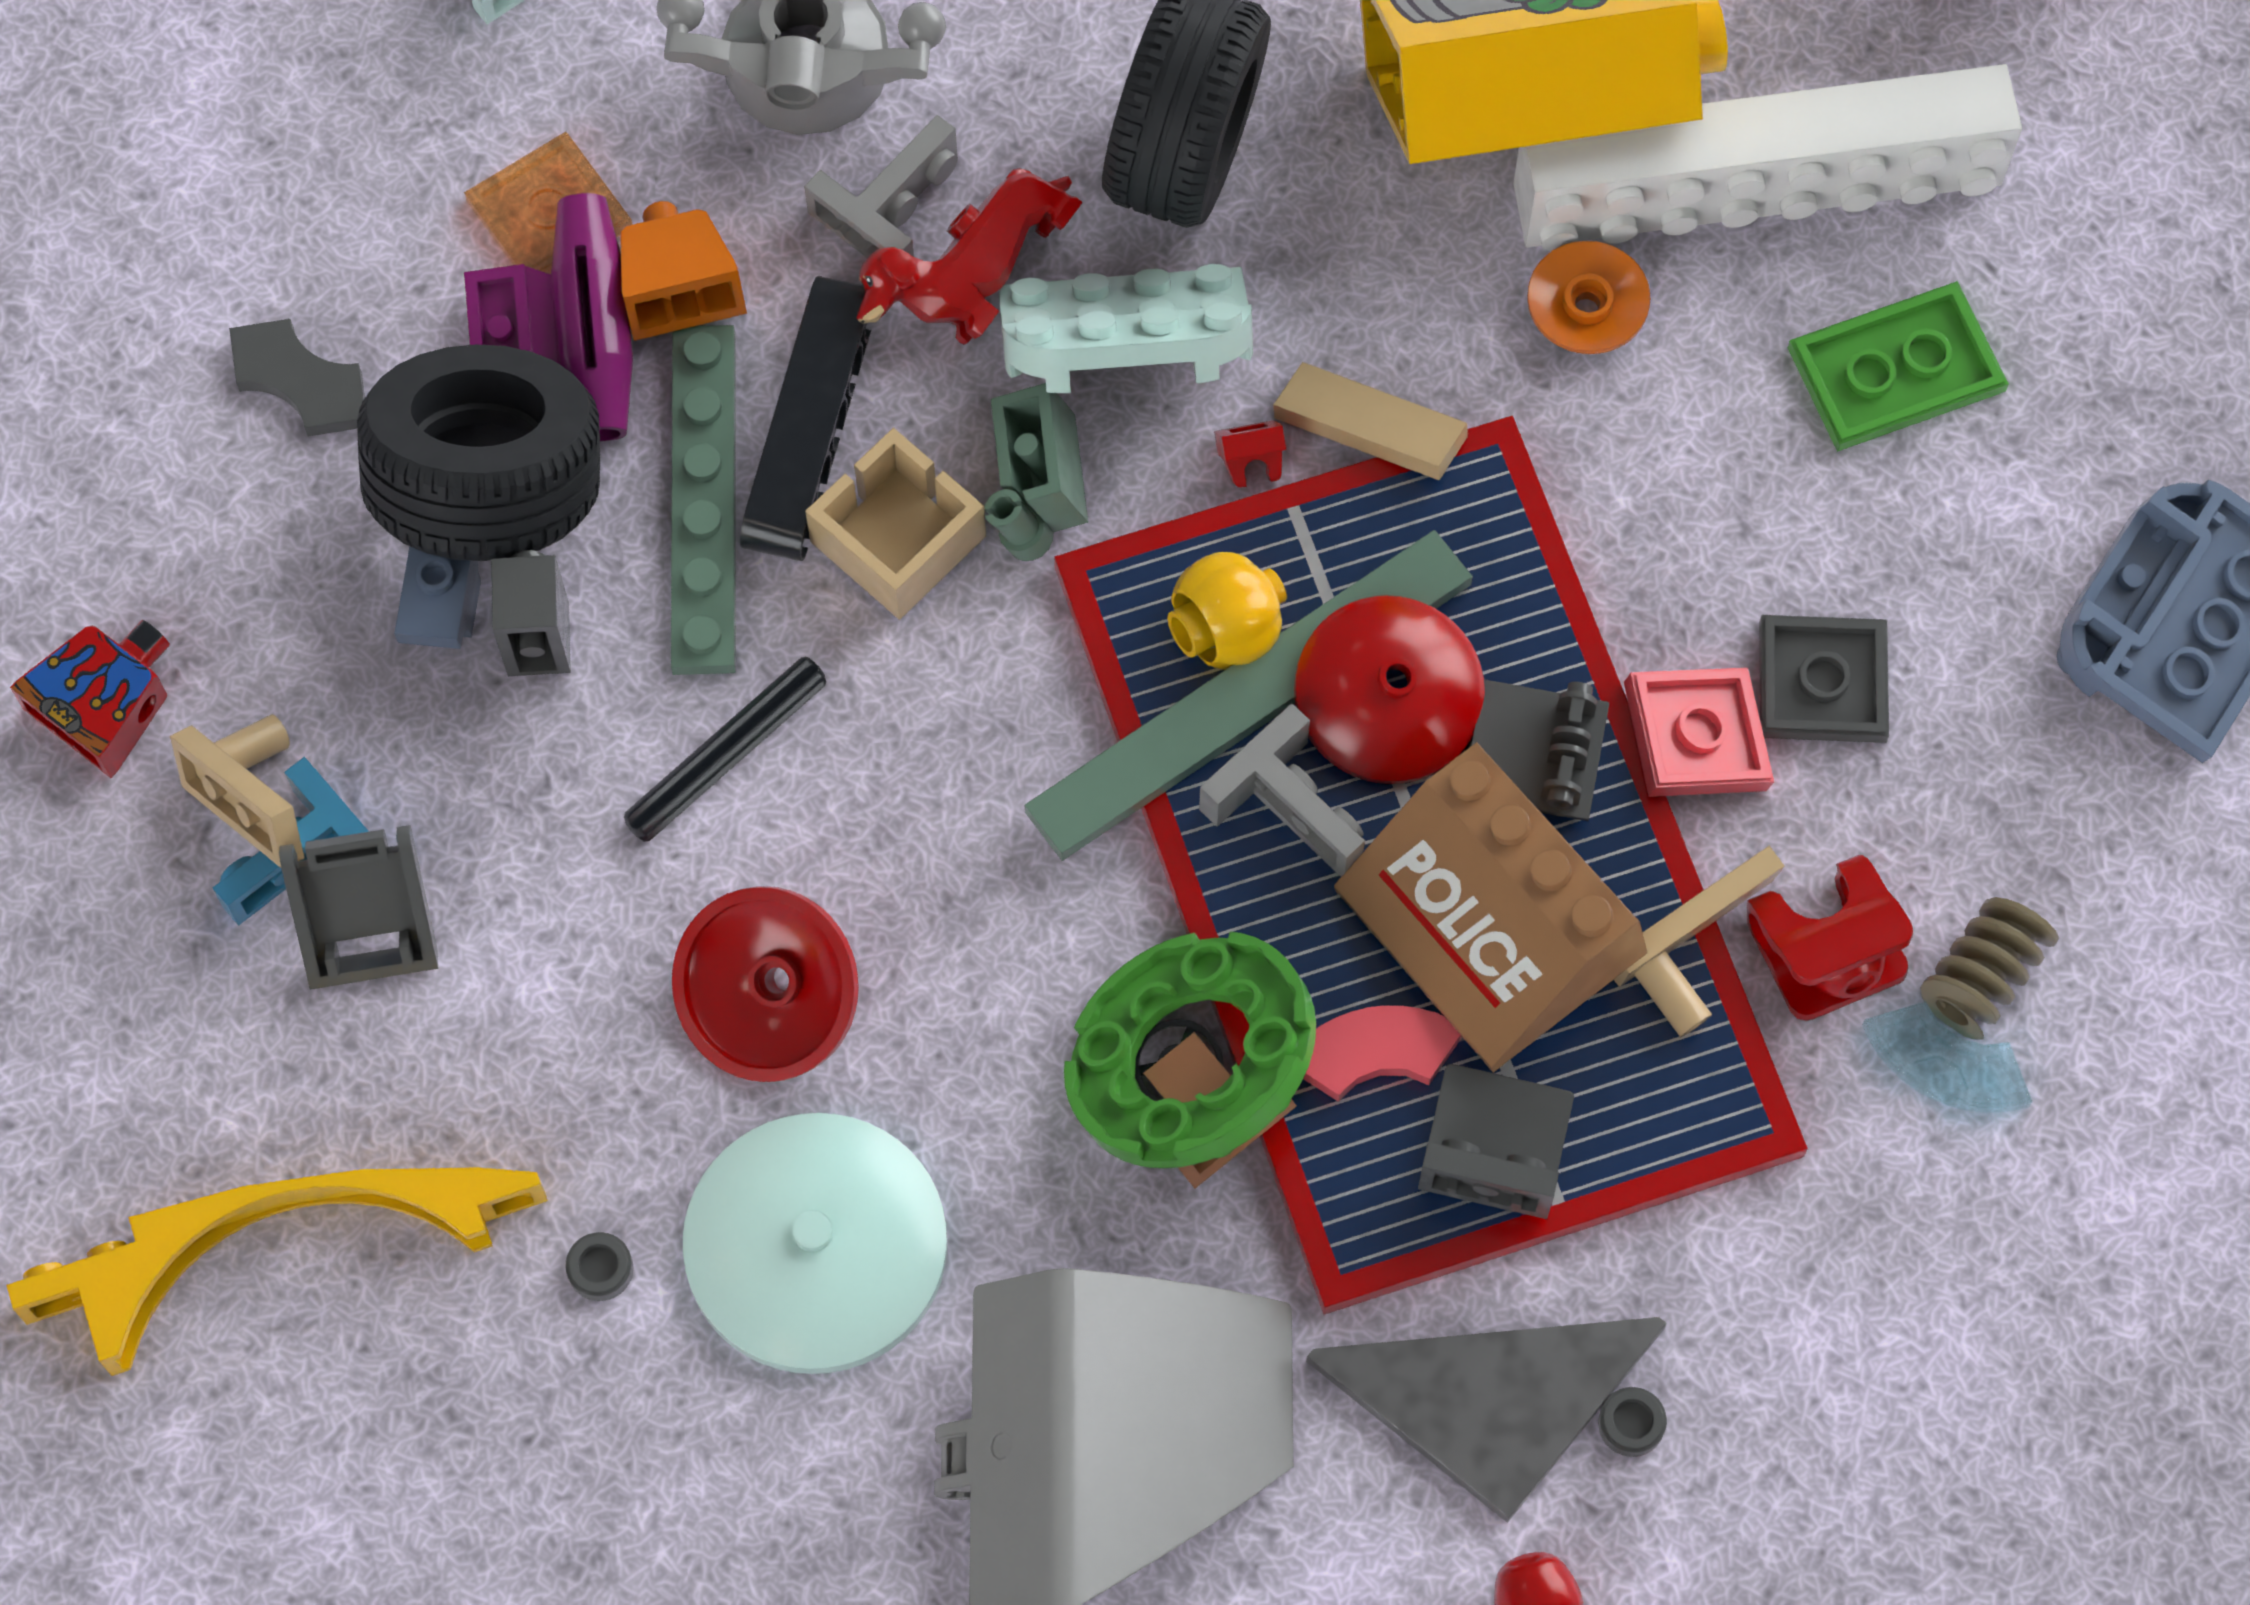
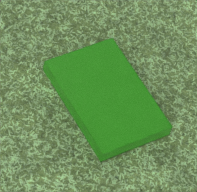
[1787,281,2009,452]

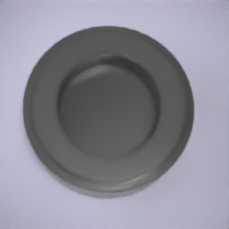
[565,1232,633,1301]
[1598,1387,1667,1457]

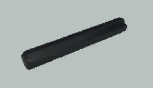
[624,656,826,842]

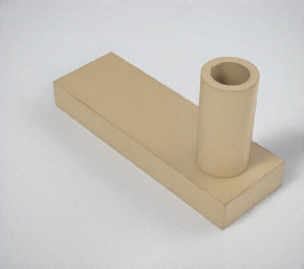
[170,714,304,868]
[1614,845,1785,1038]

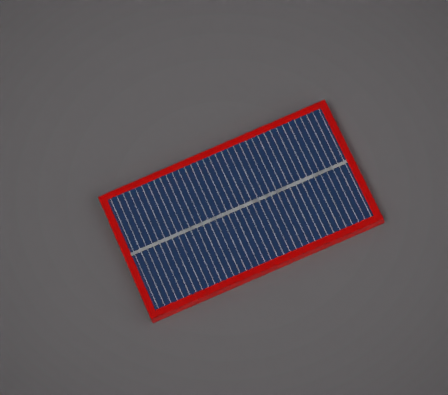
[1054,415,1808,1315]

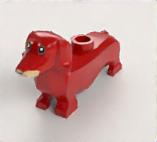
[856,168,1083,345]

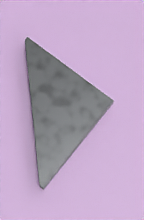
[1306,1317,1667,1523]

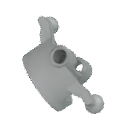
[656,0,946,135]

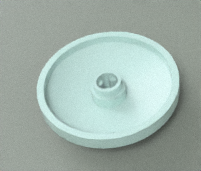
[683,1113,947,1374]

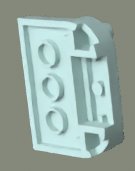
[999,264,1253,393]

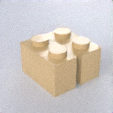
[805,427,986,620]

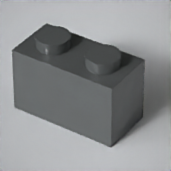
[491,550,571,677]

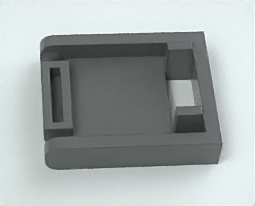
[279,825,438,990]

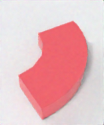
[1303,1006,1462,1102]

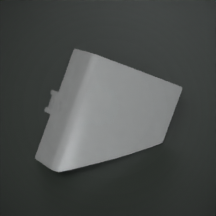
[934,1268,1294,1605]

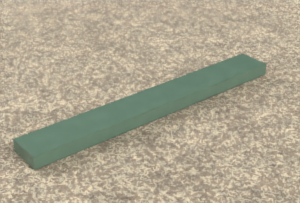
[1024,530,1473,861]

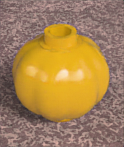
[1167,552,1287,670]

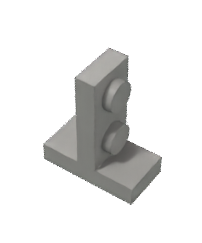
[804,115,958,258]
[1199,704,1365,877]

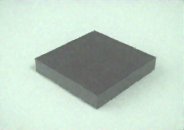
[1759,615,1889,743]

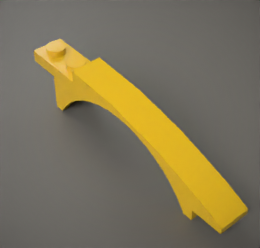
[6,1167,548,1376]

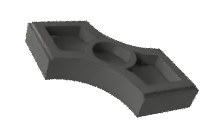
[229,319,365,437]

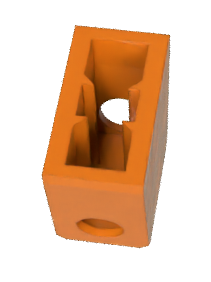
[621,201,747,341]

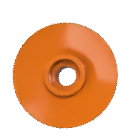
[1527,241,1651,354]

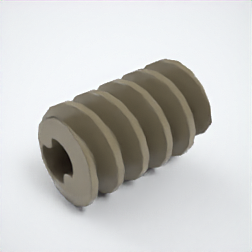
[1920,897,2059,1040]

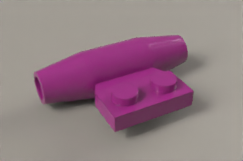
[464,193,633,441]

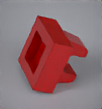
[1214,420,1287,488]

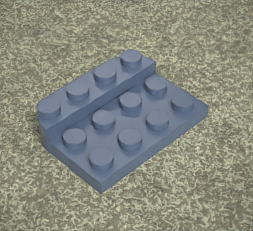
[2056,480,2250,763]

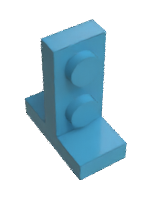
[212,756,369,926]

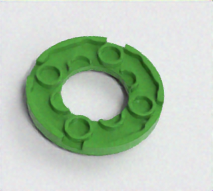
[1064,931,1316,1168]

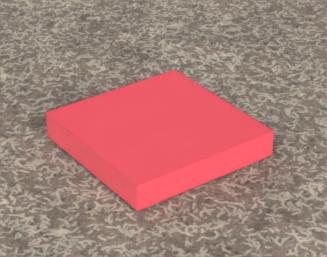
[1624,668,1774,797]

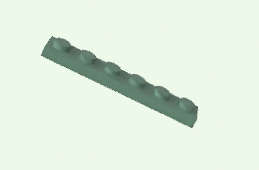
[671,325,736,675]

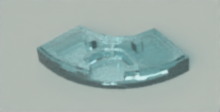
[1862,1001,2032,1113]

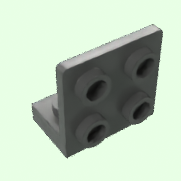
[1418,1064,1574,1219]

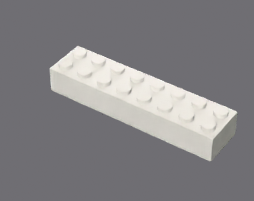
[1513,64,2022,251]

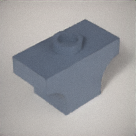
[394,546,481,649]

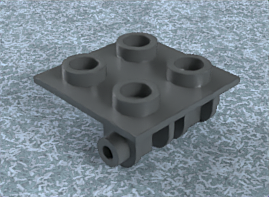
[1472,679,1610,821]

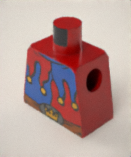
[10,620,170,778]

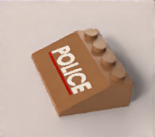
[1334,742,1648,1072]

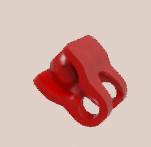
[1747,855,1913,1021]

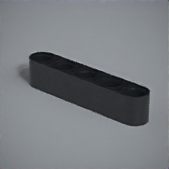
[740,276,871,561]

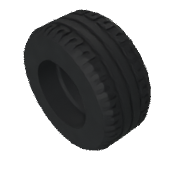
[1102,0,1271,228]
[357,344,600,561]

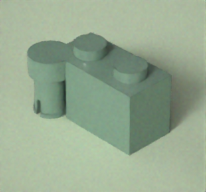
[984,383,1088,561]

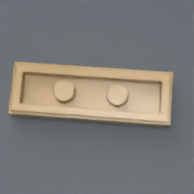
[1273,362,1468,480]

